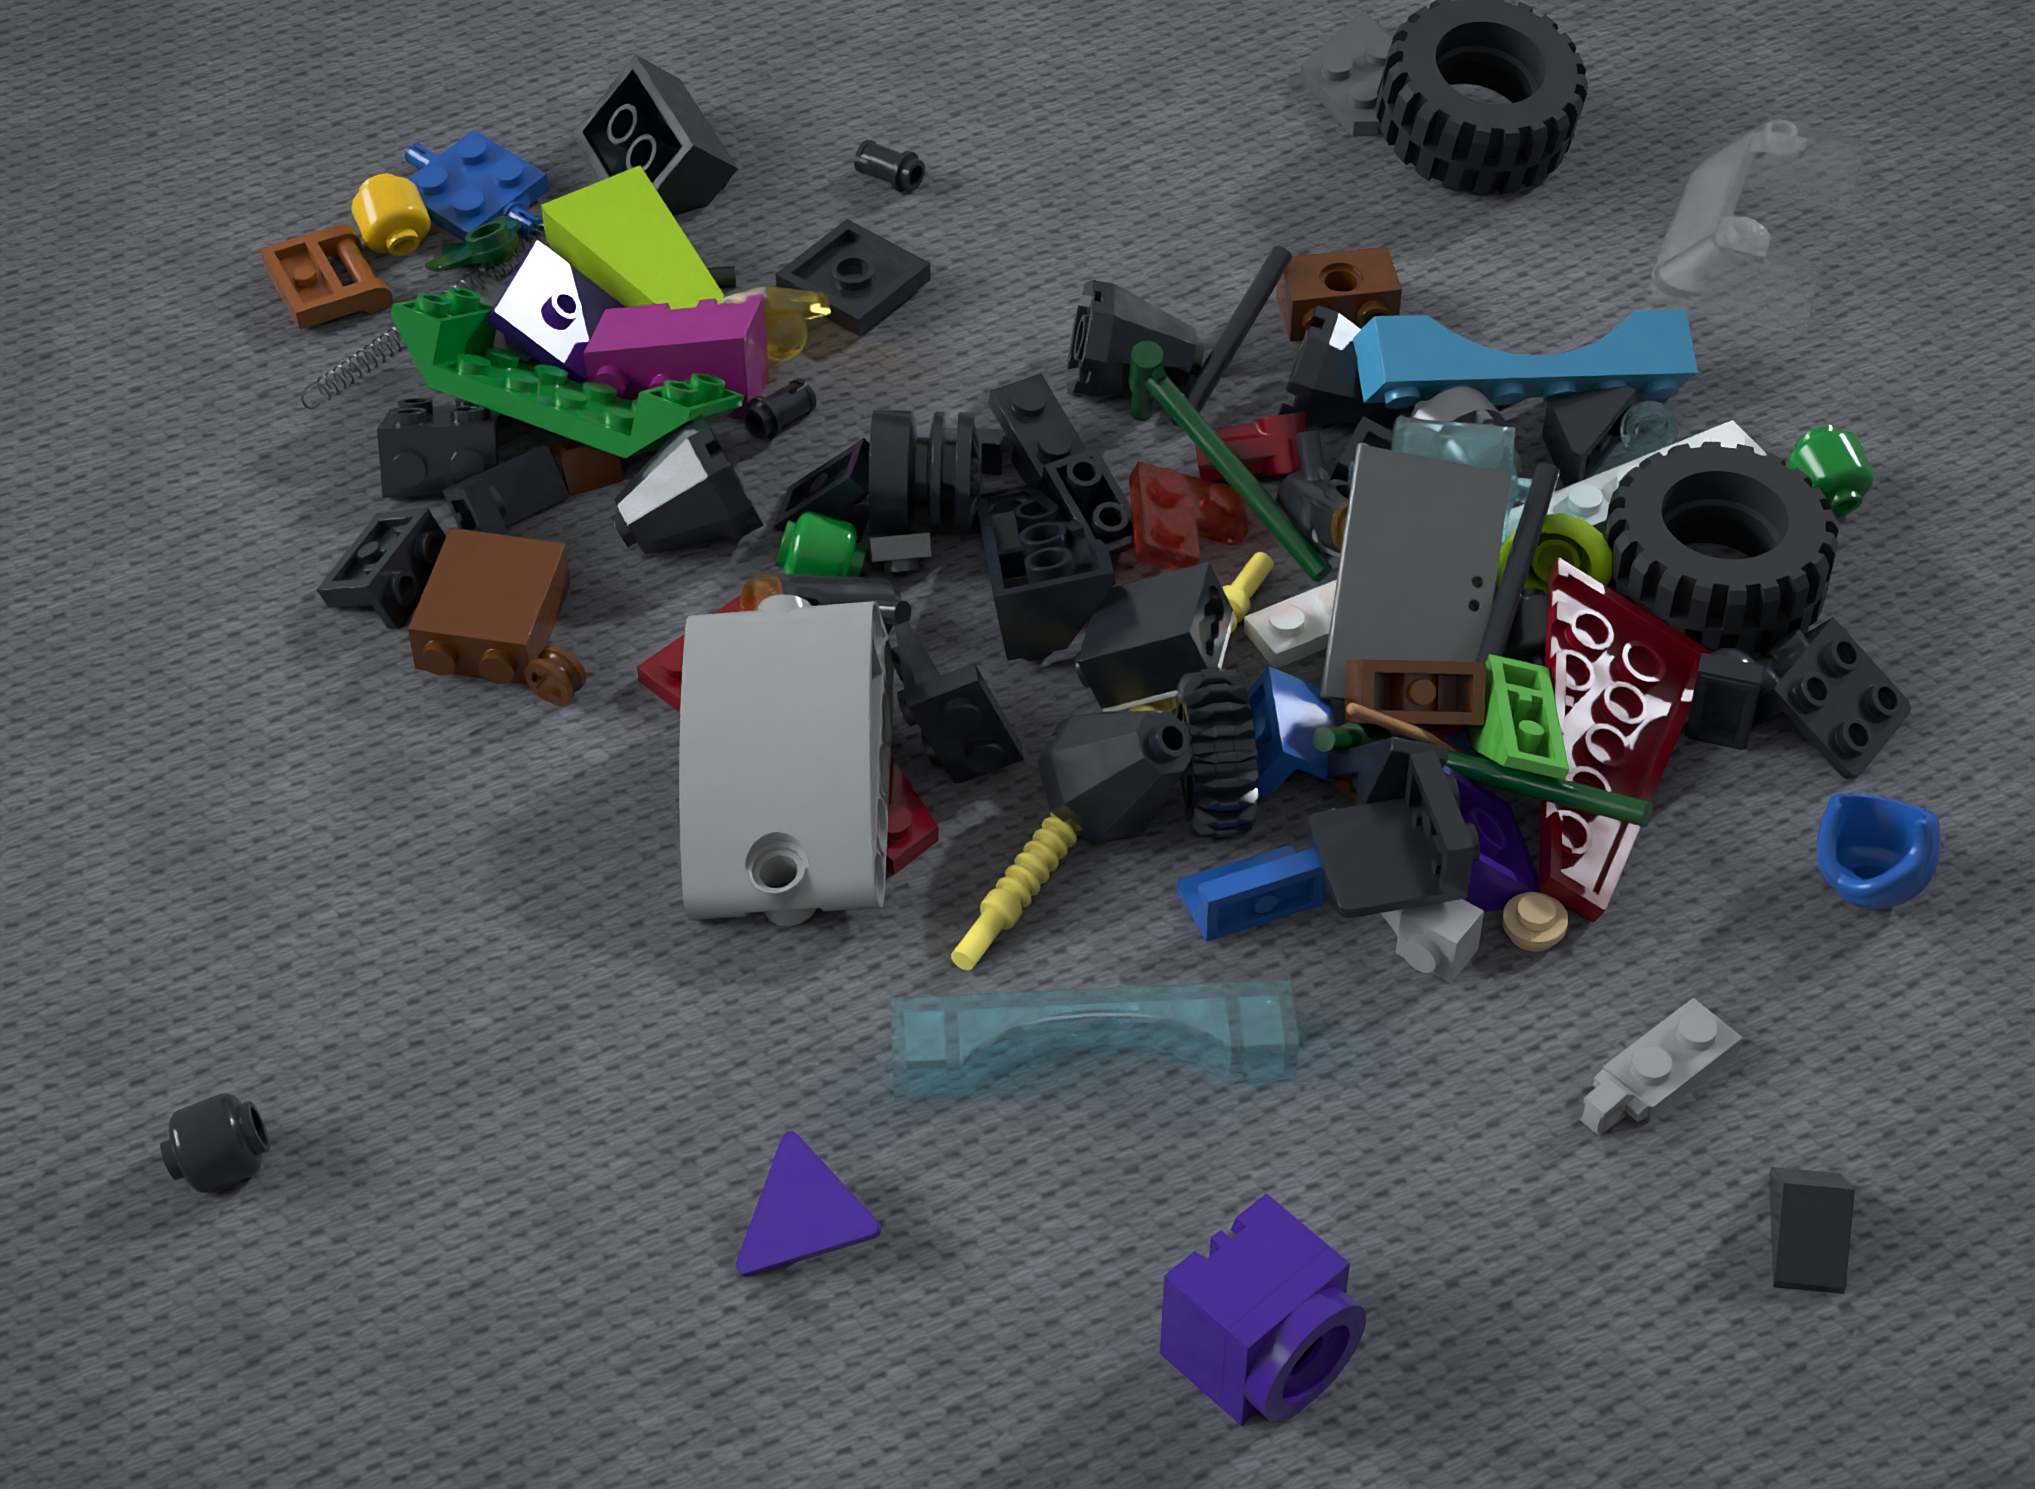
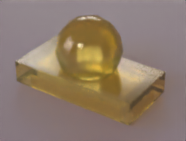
[720,286,831,361]

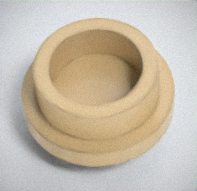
[1502,892,1568,951]

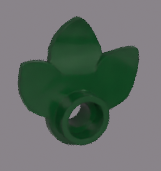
[425,216,521,272]

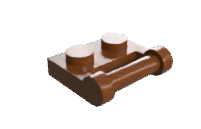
[260,224,393,330]

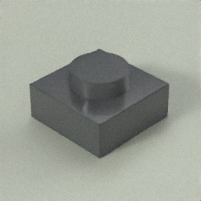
[868,533,932,573]

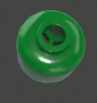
[1788,426,1874,516]
[775,512,866,577]

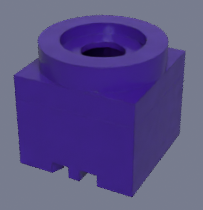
[1160,1193,1366,1426]

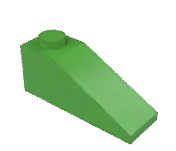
[1468,654,1569,780]

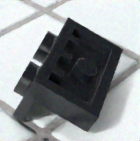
[317,508,446,629]

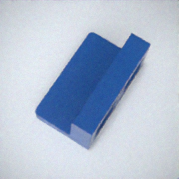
[1247,666,1338,800]
[1177,846,1326,942]

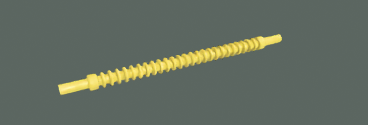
[951,552,1274,971]

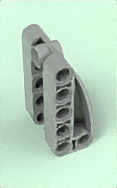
[679,594,894,927]

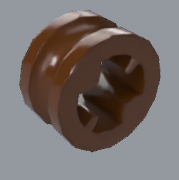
[524,644,587,707]

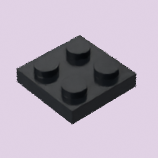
[775,219,931,336]

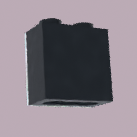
[1076,562,1235,712]

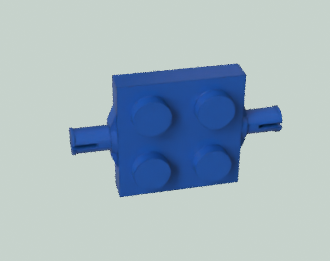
[405,130,550,243]

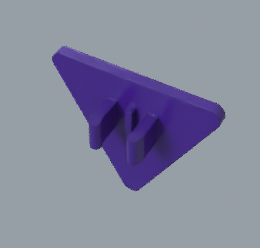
[735,1131,882,1276]

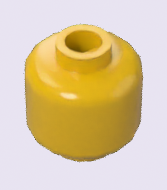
[351,173,431,256]

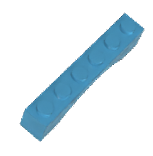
[1353,309,1698,409]

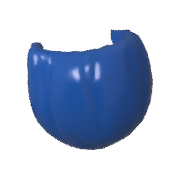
[1816,793,1941,910]

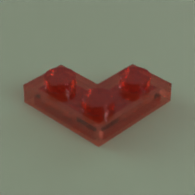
[1129,461,1249,570]

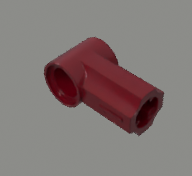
[1195,412,1308,481]

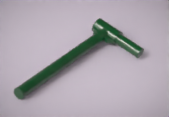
[1129,341,1332,582]
[1312,723,1653,827]

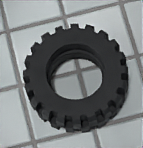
[1375,0,1588,195]
[1604,442,1839,657]

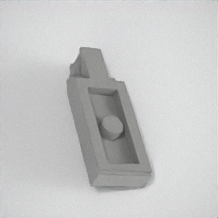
[1580,998,1743,1136]

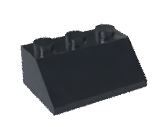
[572,54,738,216]

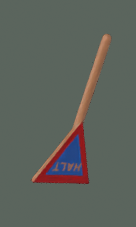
[1346,703,1490,760]

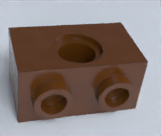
[1276,247,1402,341]
[1344,659,1486,725]

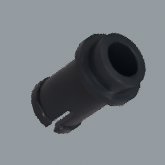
[854,139,925,192]
[743,378,817,439]

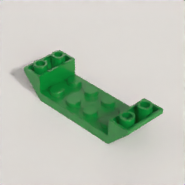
[391,288,744,458]

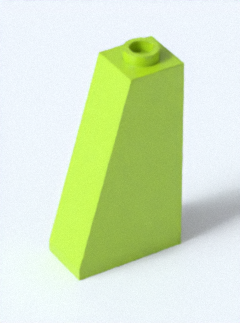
[541,165,728,310]

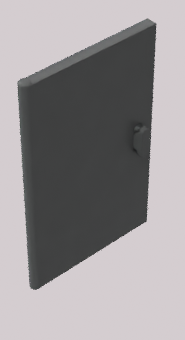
[1320,443,1511,701]

